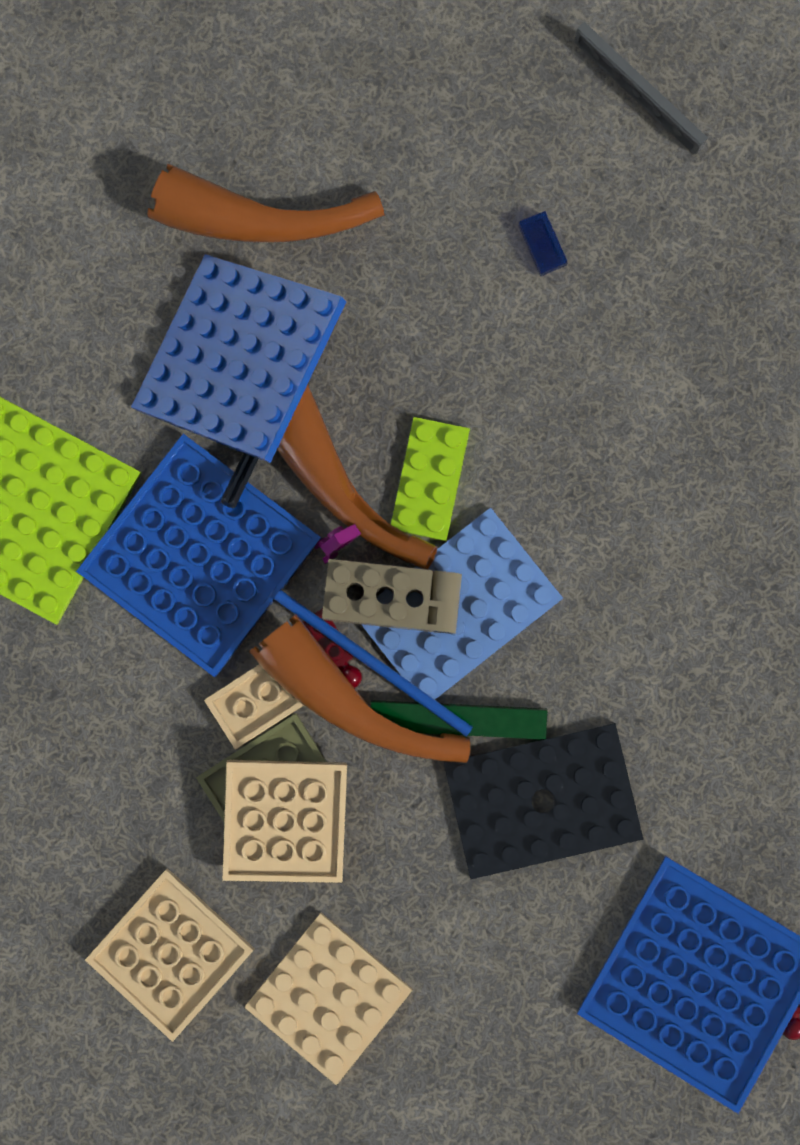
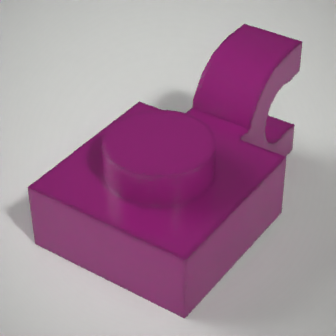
[315,524,361,564]

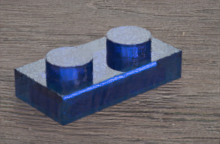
[518,211,568,277]

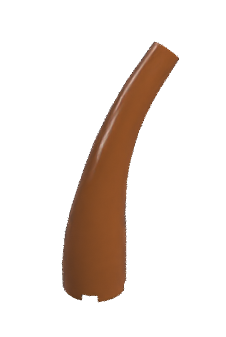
[147,164,384,243]
[277,384,437,570]
[249,614,470,763]

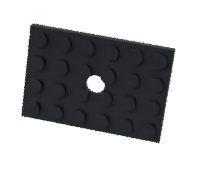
[444,723,644,880]

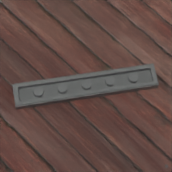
[574,22,708,154]

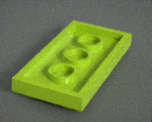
[391,417,470,542]

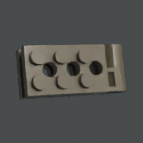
[322,559,462,634]

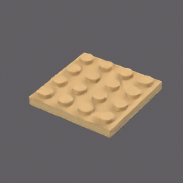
[222,760,347,883]
[85,868,255,1042]
[244,912,412,1085]

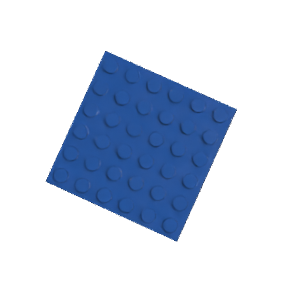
[131,254,347,463]
[76,434,322,677]
[577,856,800,1114]

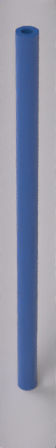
[274,590,473,736]

